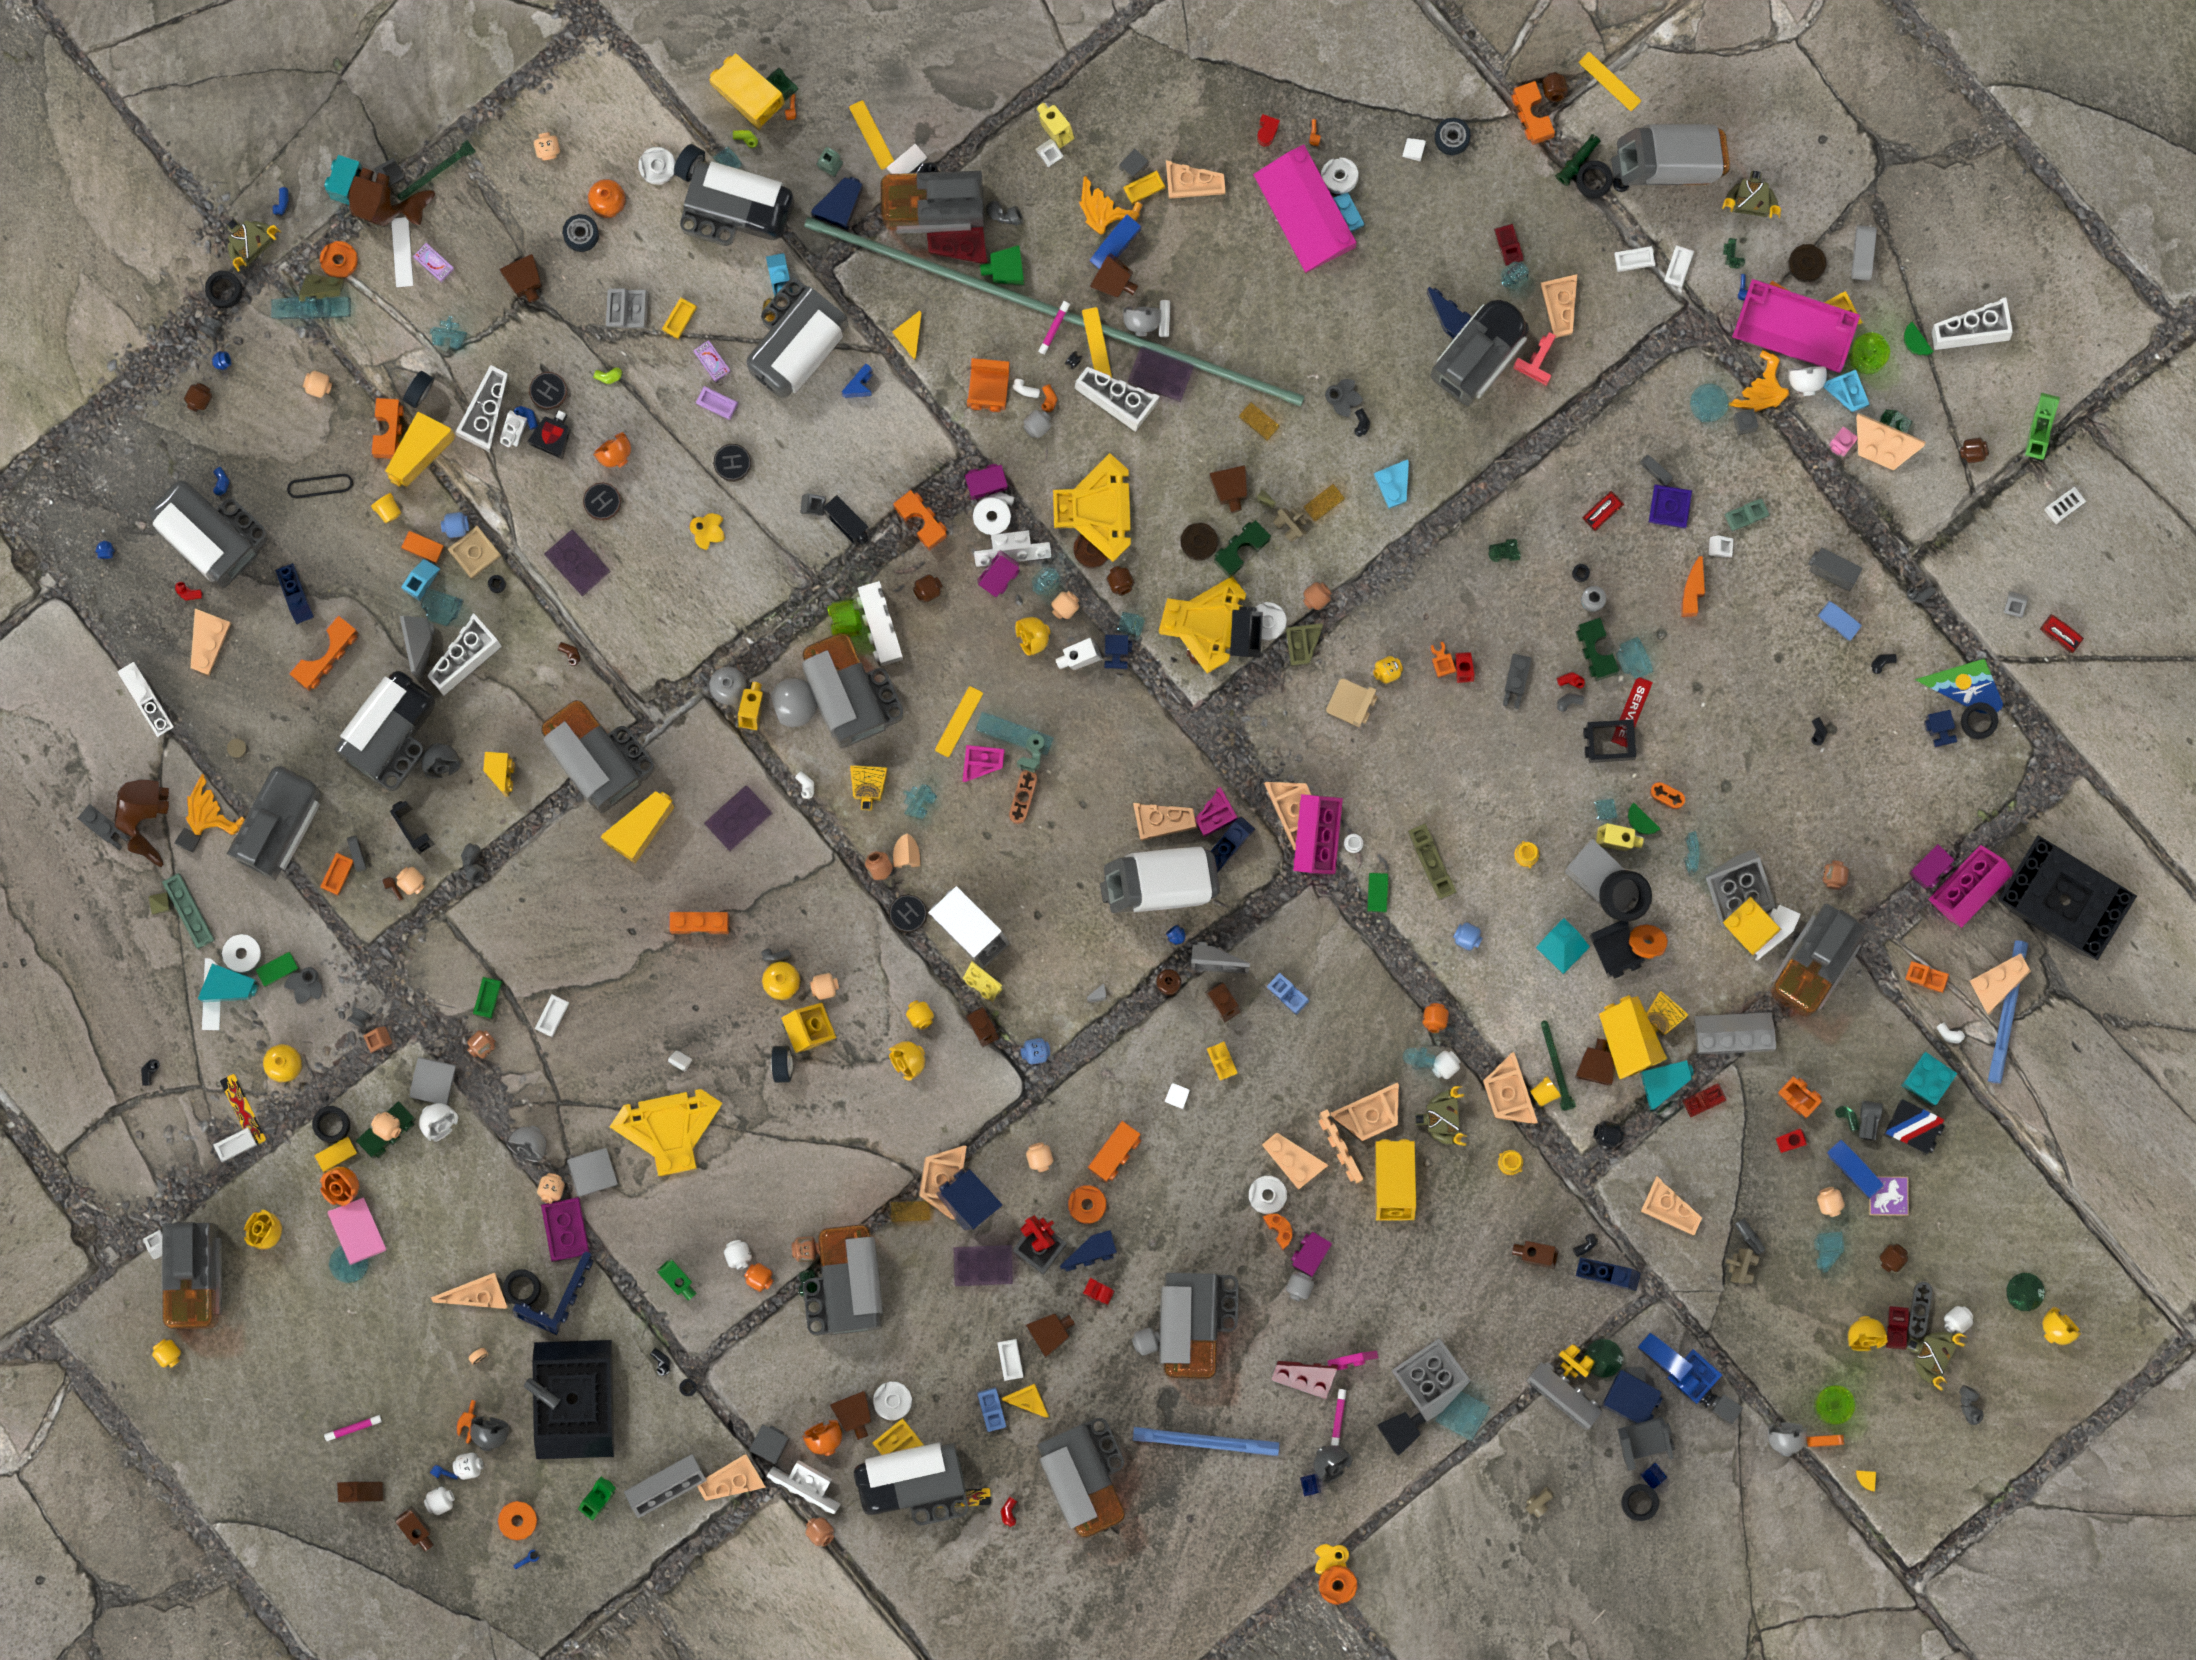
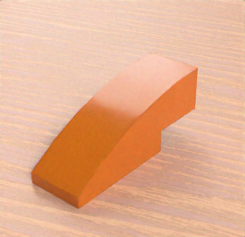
[1681,556,1705,617]

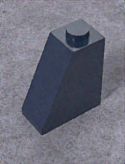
[811,177,863,229]

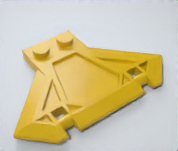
[1053,453,1131,562]
[1159,576,1246,674]
[610,1089,723,1177]

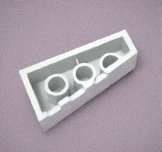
[1931,297,2013,350]
[456,365,508,452]
[1074,367,1160,432]
[857,581,903,666]
[427,613,502,696]

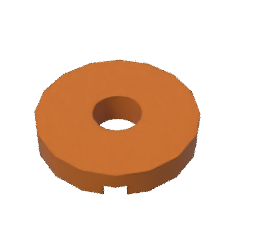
[319,241,358,279]
[1629,924,1668,959]
[1068,1185,1106,1224]
[498,1501,538,1540]
[1318,1565,1357,1605]

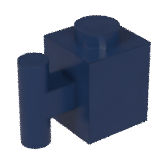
[1104,635,1132,669]
[1924,709,1957,747]

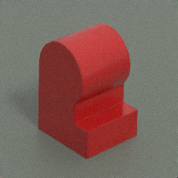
[1257,114,1280,147]
[1455,652,1474,683]
[1775,1128,1808,1154]
[1083,1278,1115,1305]

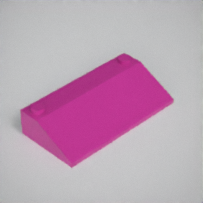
[1253,144,1357,273]
[1732,279,1860,373]

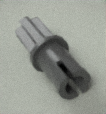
[1735,1218,1765,1255]
[524,1378,561,1410]

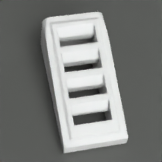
[2044,487,2086,524]

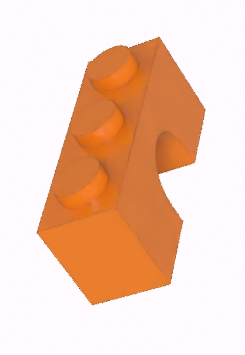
[1511,81,1555,145]
[372,398,404,459]
[893,490,947,551]
[670,912,729,934]

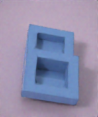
[1818,601,1862,641]
[1267,973,1309,1015]
[977,1387,1006,1432]

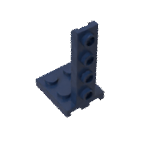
[512,1251,594,1335]

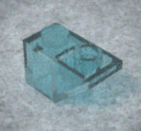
[1814,1232,1844,1274]

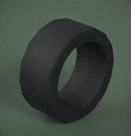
[1576,161,1613,198]
[205,271,242,308]
[1961,702,1999,740]
[312,1106,350,1143]
[503,1269,541,1305]
[1621,1484,1659,1521]

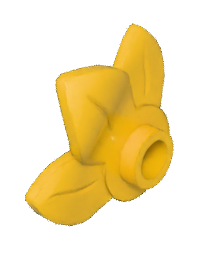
[689,513,725,550]
[1315,1544,1349,1581]

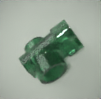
[1488,538,1521,562]
[799,1269,818,1297]

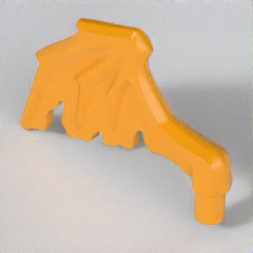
[1079,176,1142,234]
[1728,350,1789,412]
[186,774,245,835]

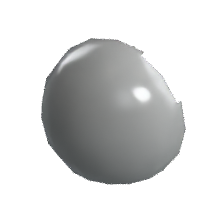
[770,678,817,727]

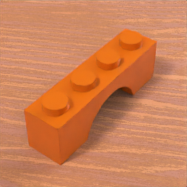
[290,615,358,691]

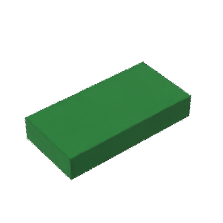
[1367,873,1388,913]
[255,952,299,987]
[473,977,502,1019]

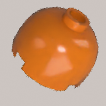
[588,179,626,218]
[593,432,631,468]
[320,1167,359,1206]
[802,1420,842,1456]

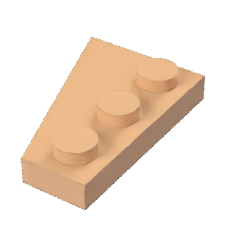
[1166,160,1225,199]
[1540,274,1577,338]
[191,609,231,675]
[1133,803,1197,841]
[1970,953,2031,1015]
[1262,1133,1328,1190]
[1640,1176,1702,1236]
[697,1454,766,1501]

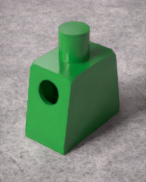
[980,246,1024,285]
[656,1258,697,1301]

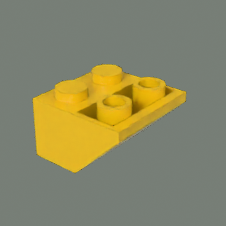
[483,752,515,797]

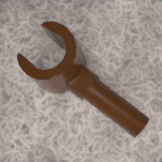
[382,877,403,901]

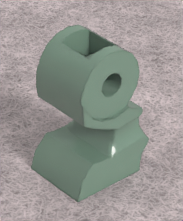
[816,147,843,177]
[1017,734,1045,773]

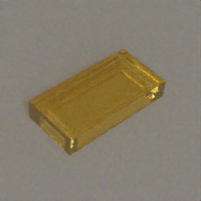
[1238,402,1280,441]
[1303,484,1345,522]
[891,1201,930,1222]

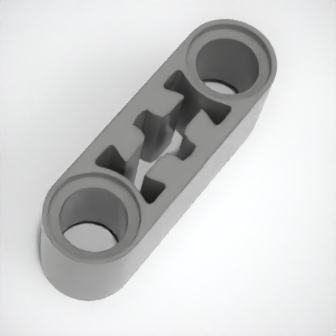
[1851,225,1877,281]

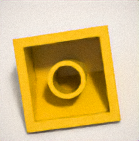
[1723,897,1782,955]
[781,1003,836,1053]

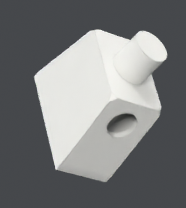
[1056,638,1103,670]

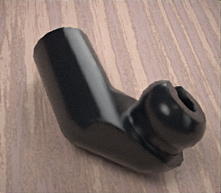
[1354,408,1370,437]

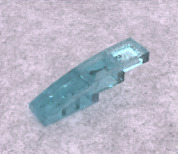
[271,297,351,319]

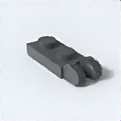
[1503,653,1531,709]
[77,804,130,850]

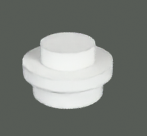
[1344,834,1363,853]

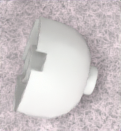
[1789,366,1827,396]
[419,1103,458,1141]

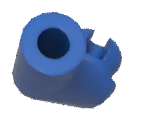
[273,187,288,215]

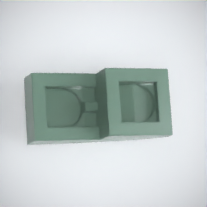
[1724,498,1769,532]

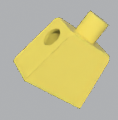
[1037,103,1074,149]
[1596,823,1643,851]

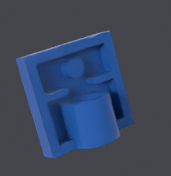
[1667,1349,1722,1404]

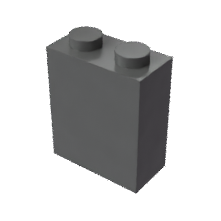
[1808,547,1863,592]

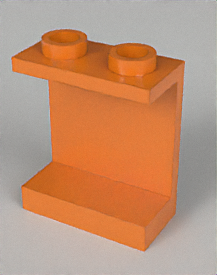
[967,358,1010,412]

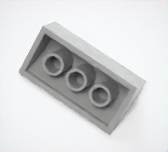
[1694,1012,1776,1055]
[1526,1362,1602,1430]

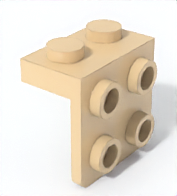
[1326,678,1378,728]

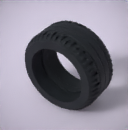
[1599,870,1652,921]

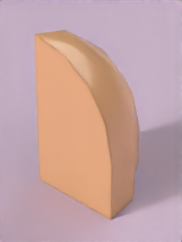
[893,833,921,868]

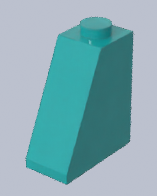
[198,963,259,1002]
[1640,1060,1694,1111]

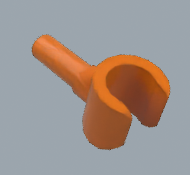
[785,94,796,121]
[1309,119,1321,146]

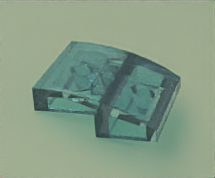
[1684,831,1699,877]
[1435,1391,1490,1441]

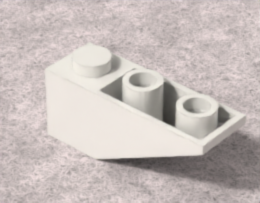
[1755,905,1801,961]

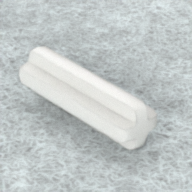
[1159,300,1170,337]

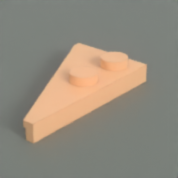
[431,1273,508,1309]

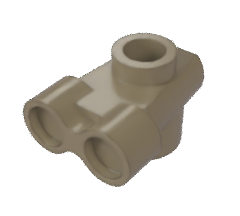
[1525,1486,1554,1518]

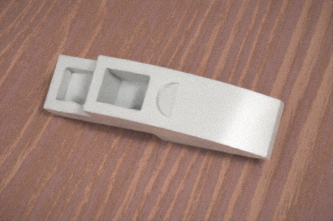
[117,662,174,737]

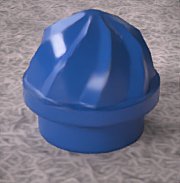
[212,351,231,370]
[95,540,115,559]
[1166,925,1186,945]

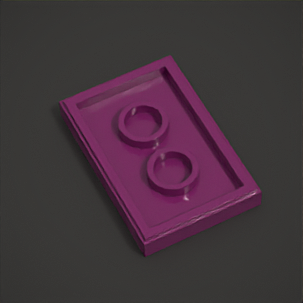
[541,1197,590,1262]

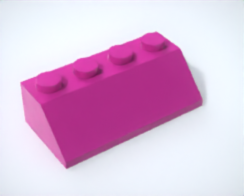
[1293,794,1343,874]
[1928,845,2014,928]

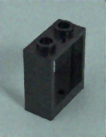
[823,495,870,547]
[1230,606,1263,658]
[1583,719,1636,763]

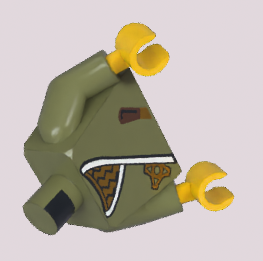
[1722,171,1781,218]
[227,219,281,272]
[1415,1086,1467,1146]
[1906,1331,1967,1391]

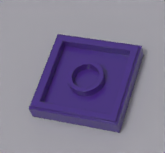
[1648,484,1692,529]

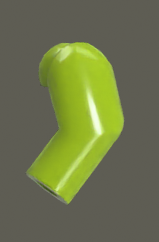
[733,130,758,148]
[593,367,622,384]

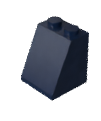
[936,1169,1003,1230]
[1601,1370,1663,1424]

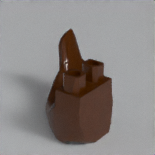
[349,168,435,227]
[115,779,169,867]

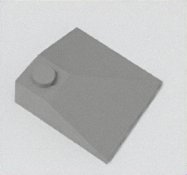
[400,616,435,682]
[1705,850,1775,928]
[1191,942,1250,974]
[1391,1338,1470,1422]

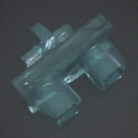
[430,316,467,349]
[903,784,937,819]
[1403,1047,1436,1070]

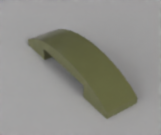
[1408,823,1457,900]

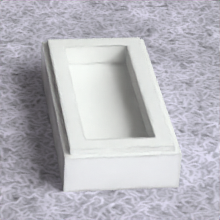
[887,144,928,182]
[1664,245,1694,288]
[1614,246,1655,272]
[535,995,569,1038]
[213,1128,257,1163]
[997,1339,1024,1381]

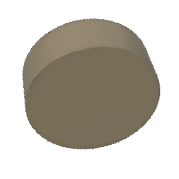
[227,739,247,758]

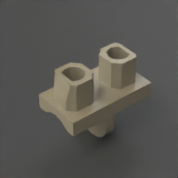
[1273,508,1307,542]
[1725,1248,1759,1284]

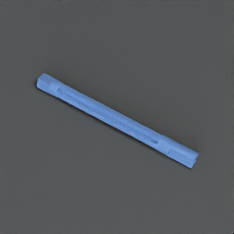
[1988,940,2028,1084]
[1133,1427,1279,1456]

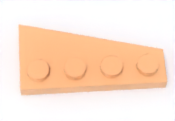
[1318,1110,1363,1184]

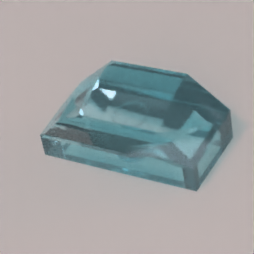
[421,588,464,626]
[1616,637,1653,680]

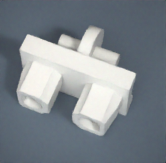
[500,410,527,447]

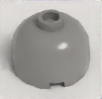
[1123,307,1161,336]
[709,666,747,705]
[507,1126,546,1162]
[1768,1422,1807,1456]

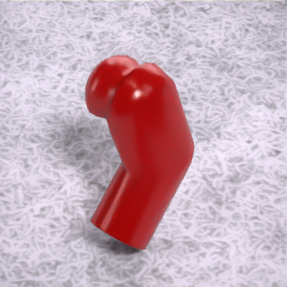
[175,582,202,601]
[1556,672,1585,689]
[1000,1496,1017,1527]

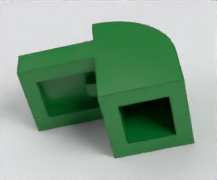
[578,1476,616,1521]

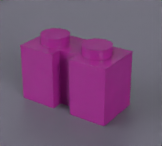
[965,464,1008,500]
[977,550,1020,597]
[1909,844,1954,889]
[1291,1231,1332,1277]

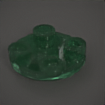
[2006,1273,2045,1311]
[1584,1339,1623,1378]

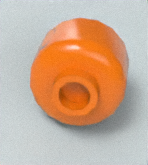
[1422,1003,1449,1033]
[744,1263,774,1292]

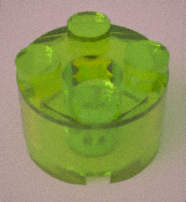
[1849,332,1890,374]
[827,598,862,640]
[1813,1385,1855,1425]

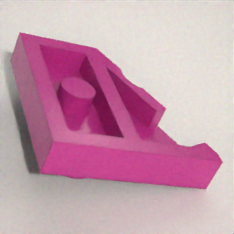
[962,745,1005,782]
[1195,787,1238,837]
[1327,1351,1379,1371]

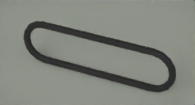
[287,474,353,498]

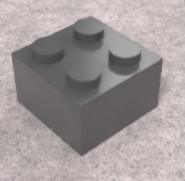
[1012,1233,1067,1275]

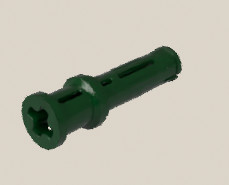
[1555,134,1601,186]

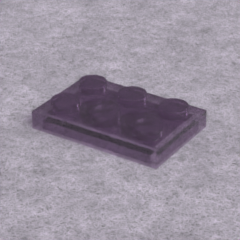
[1128,347,1194,402]
[544,529,611,597]
[704,785,773,852]
[953,1245,1013,1287]

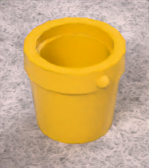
[371,493,402,524]
[1514,841,1539,868]
[1530,1076,1561,1107]
[1498,1150,1523,1175]

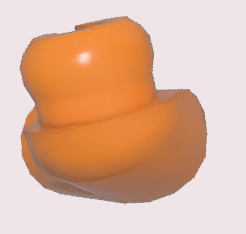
[1041,384,1058,413]

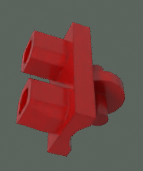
[1020,1215,1055,1252]

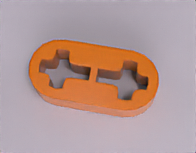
[1650,782,1685,809]
[1807,1435,1844,1447]

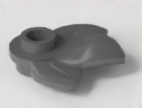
[1325,379,1363,417]
[284,967,323,1004]

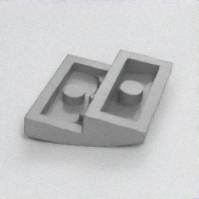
[606,288,648,328]
[409,1057,456,1105]
[567,1148,618,1197]

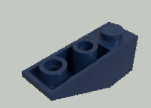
[1427,287,1472,339]
[275,563,314,625]
[1211,816,1255,873]
[1060,1230,1117,1272]
[1575,1257,1641,1291]

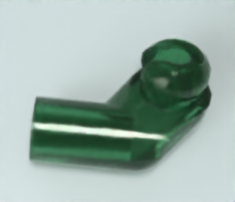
[1835,1106,1859,1131]

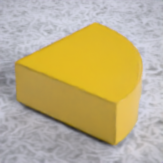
[1856,1470,1876,1492]

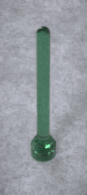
[398,140,476,200]
[1541,1020,1576,1111]

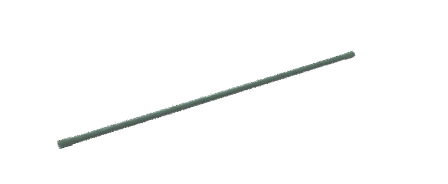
[804,217,1305,406]

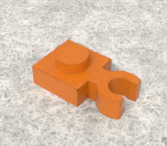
[1430,642,1456,678]

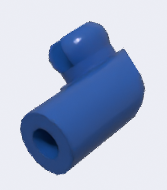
[514,406,538,430]
[213,467,229,496]

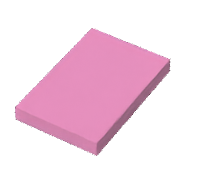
[327,1197,386,1265]

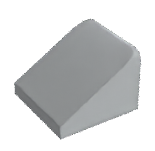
[2004,591,2028,618]
[1087,983,1106,1003]

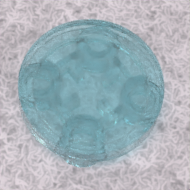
[1690,384,1728,422]
[329,1246,369,1283]

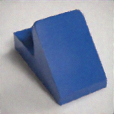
[842,363,873,398]

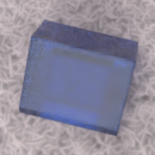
[1640,1463,1668,1489]
[1300,1474,1321,1497]

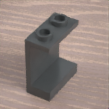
[1617,1417,1675,1471]

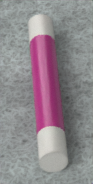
[1038,301,1070,355]
[1331,1389,1346,1446]
[324,1415,382,1442]

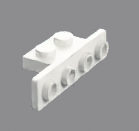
[974,530,1051,567]
[767,1460,841,1514]

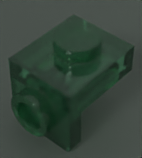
[766,68,799,101]
[1722,238,1746,269]
[1880,409,1913,433]

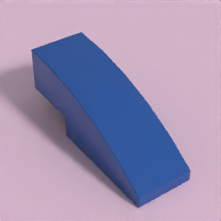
[1090,214,1141,269]
[1827,1140,1884,1199]
[1638,1333,1694,1384]

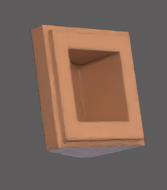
[363,1026,392,1053]

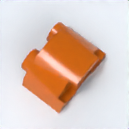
[1778,1076,1822,1119]
[1263,1214,1292,1251]

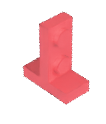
[1513,332,1556,386]

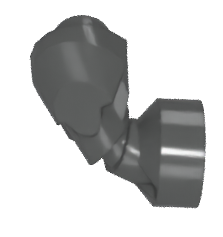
[986,201,1024,226]
[461,843,485,884]
[1959,1385,1984,1425]

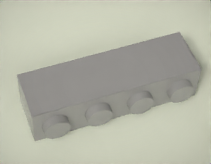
[624,1454,707,1518]

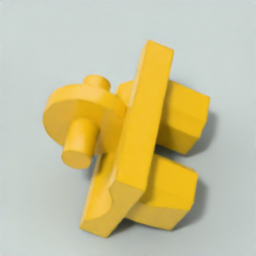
[1207,1042,1238,1081]
[1559,1344,1595,1378]

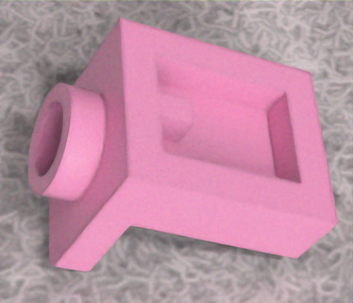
[1829,426,1858,457]

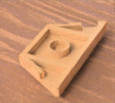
[1856,413,1926,470]
[1264,782,1311,850]
[1483,1052,1538,1124]
[1330,1082,1399,1141]
[919,1146,967,1220]

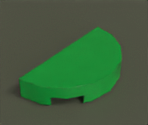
[1904,322,1934,356]
[1628,802,1661,835]

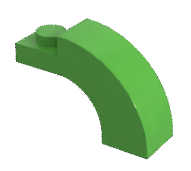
[2025,393,2060,460]

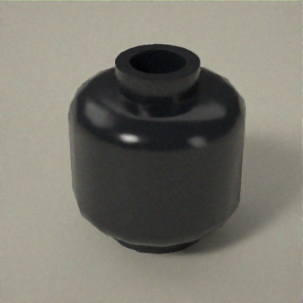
[1593,1121,1624,1148]

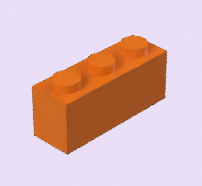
[1088,1121,1142,1183]

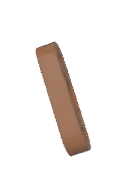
[1009,770,1037,824]

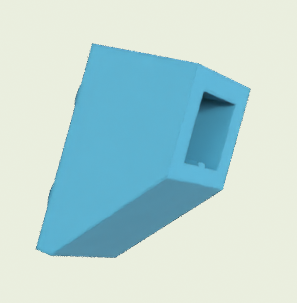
[766,253,793,297]
[401,559,440,601]

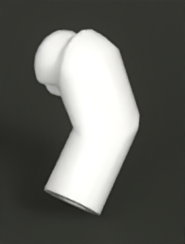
[1013,379,1040,398]
[988,492,1015,506]
[795,771,814,799]
[1936,1022,1965,1044]

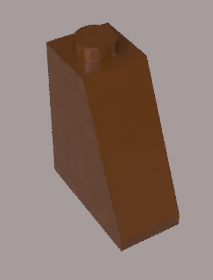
[337,1482,383,1504]

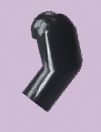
[912,162,937,183]
[1871,654,1897,674]
[1811,717,1828,746]
[141,1059,160,1086]
[1573,1233,1598,1257]
[650,1347,670,1376]

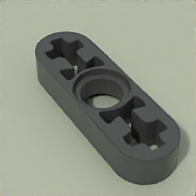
[1908,1282,1932,1338]

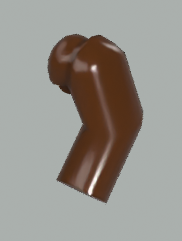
[558,642,581,666]

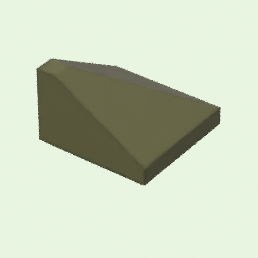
[1257,490,1276,509]
[148,892,171,915]

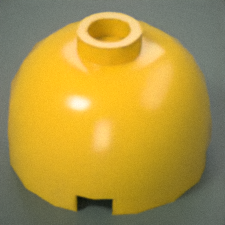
[1015,617,1050,656]
[762,961,801,1000]
[889,1041,925,1081]
[263,1044,302,1083]
[244,1209,282,1250]
[2042,1307,2081,1345]
[1848,1316,1888,1351]

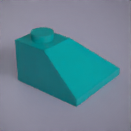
[1536,918,1590,974]

